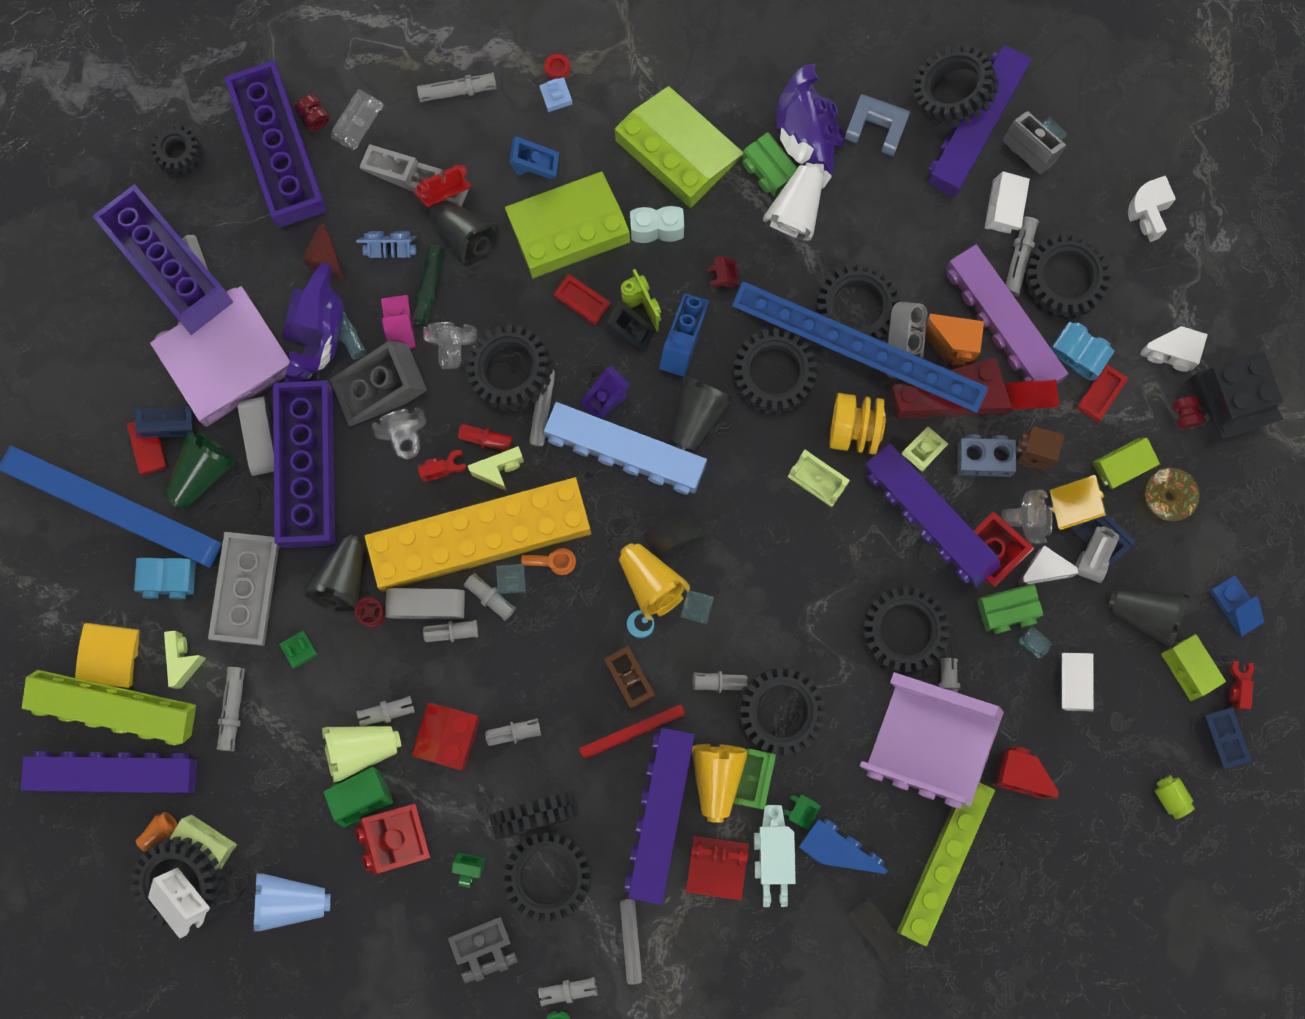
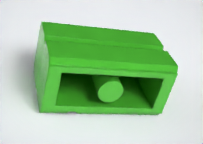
[742,133,797,197]
[977,584,1043,634]

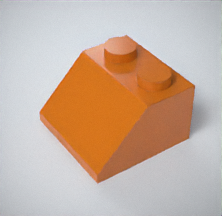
[925,314,984,368]

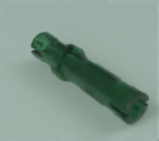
[411,245,445,325]

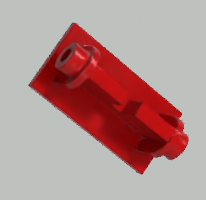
[413,165,472,207]

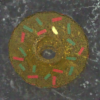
[1145,468,1200,521]

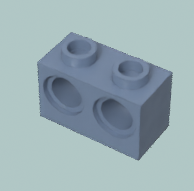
[957,434,1016,477]

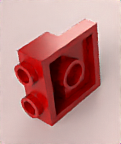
[355,804,430,876]

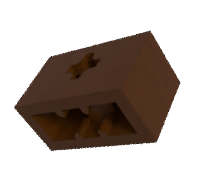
[1016,426,1065,472]
[604,646,655,710]

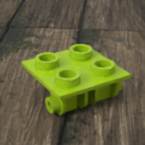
[621,269,661,332]

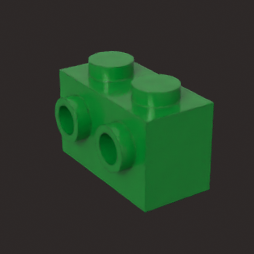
[323,767,394,828]

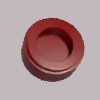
[544,54,570,80]

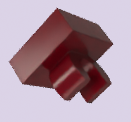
[707,256,740,288]

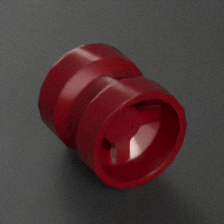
[294,94,330,132]
[1172,396,1206,430]
[355,598,386,628]

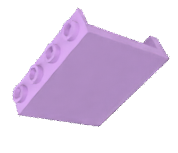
[150,286,290,427]

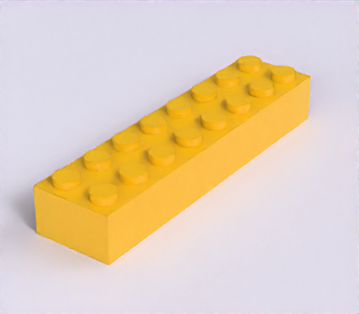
[364,477,591,592]

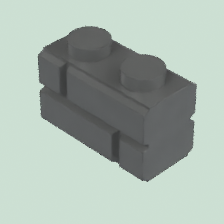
[1002,111,1067,174]

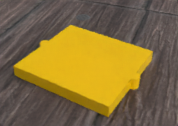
[1050,475,1106,530]

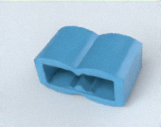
[1051,322,1115,381]
[134,558,196,599]

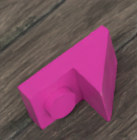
[381,295,416,349]

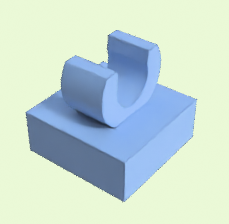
[539,77,572,112]

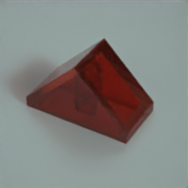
[302,224,345,281]

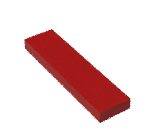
[579,704,685,760]

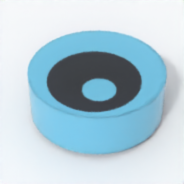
[627,610,654,639]

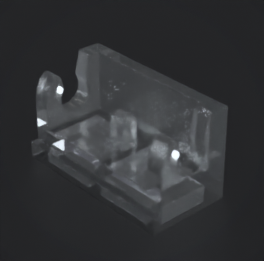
[331,89,384,151]

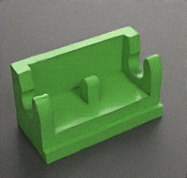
[733,749,776,810]

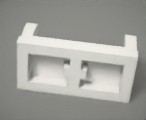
[984,172,1030,233]
[1062,653,1093,711]
[148,867,210,938]

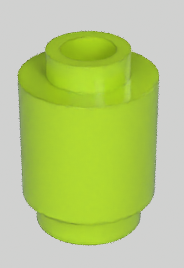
[1155,775,1195,819]

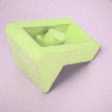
[901,427,948,475]
[468,447,524,491]
[164,631,206,689]

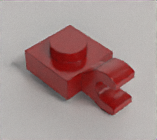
[418,450,467,482]
[1229,661,1254,711]

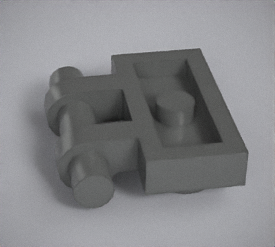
[448,916,518,984]

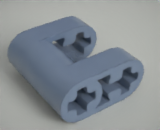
[845,94,910,157]

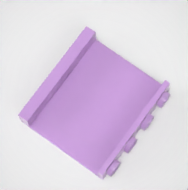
[860,673,1004,809]

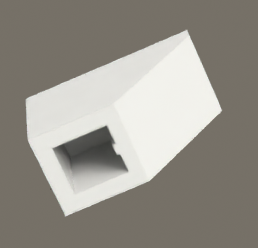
[1140,326,1207,372]

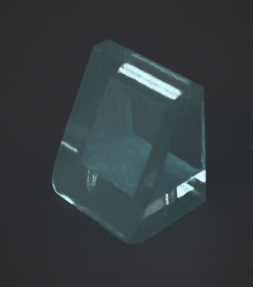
[1019,626,1052,658]

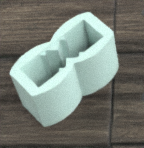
[630,206,684,243]

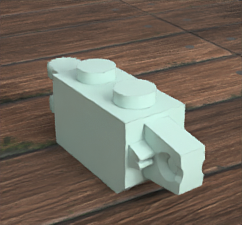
[754,805,796,907]

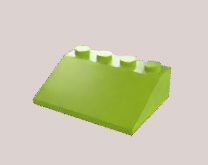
[615,86,743,209]
[505,171,630,279]

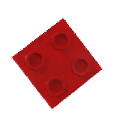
[686,836,749,900]

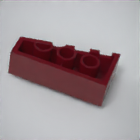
[889,357,1012,419]

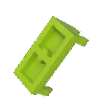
[1091,437,1160,489]
[1161,634,1226,701]

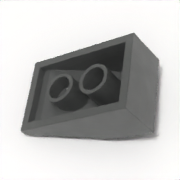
[330,340,427,426]

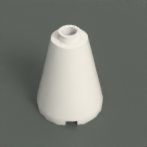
[763,163,824,241]

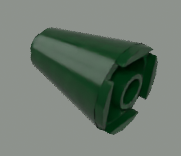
[165,431,236,508]

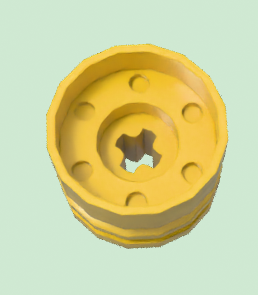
[829,393,886,455]

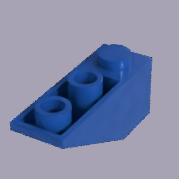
[659,293,709,376]
[798,818,888,874]

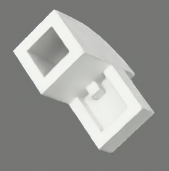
[1128,176,1176,242]

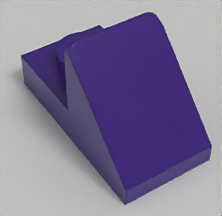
[580,366,630,419]

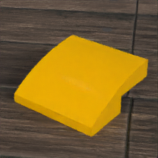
[75,623,139,688]

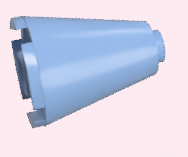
[254,873,330,931]

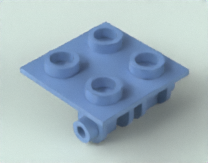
[356,231,417,258]

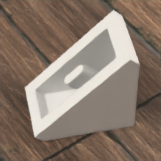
[1018,546,1078,586]

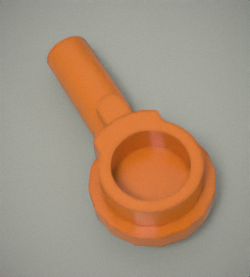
[521,548,576,575]

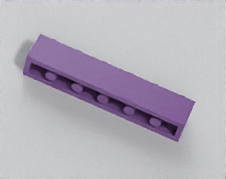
[946,244,1069,384]

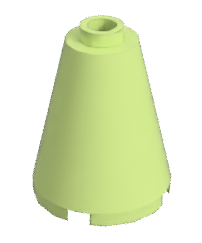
[322,726,401,782]

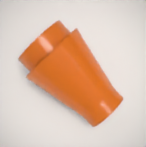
[136,812,178,852]

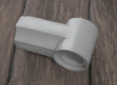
[1076,526,1119,583]

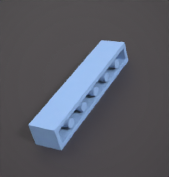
[544,402,707,495]

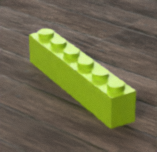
[22,670,196,745]
[897,782,995,946]

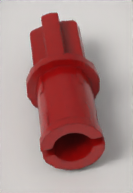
[458,424,513,451]

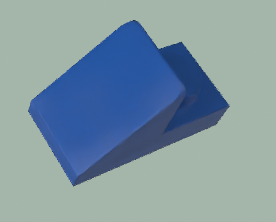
[510,136,559,179]
[1210,576,1264,637]

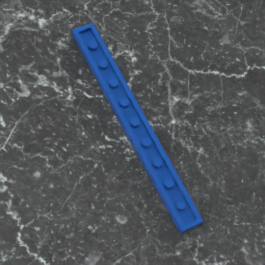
[732,281,989,413]

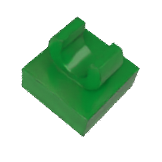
[279,630,318,669]
[783,794,821,831]
[452,852,486,888]

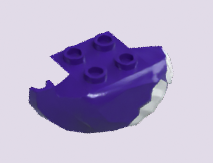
[776,64,845,188]
[282,263,344,383]

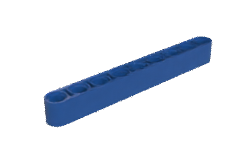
[0,445,222,568]

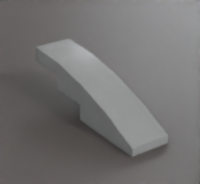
[359,144,469,207]

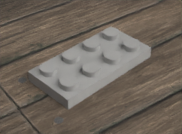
[208,532,279,646]

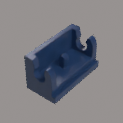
[134,406,192,438]
[1070,512,1136,566]
[1205,707,1252,769]

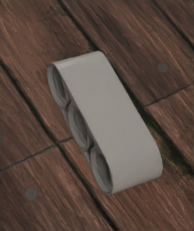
[887,302,927,380]
[238,396,274,476]
[385,588,465,620]

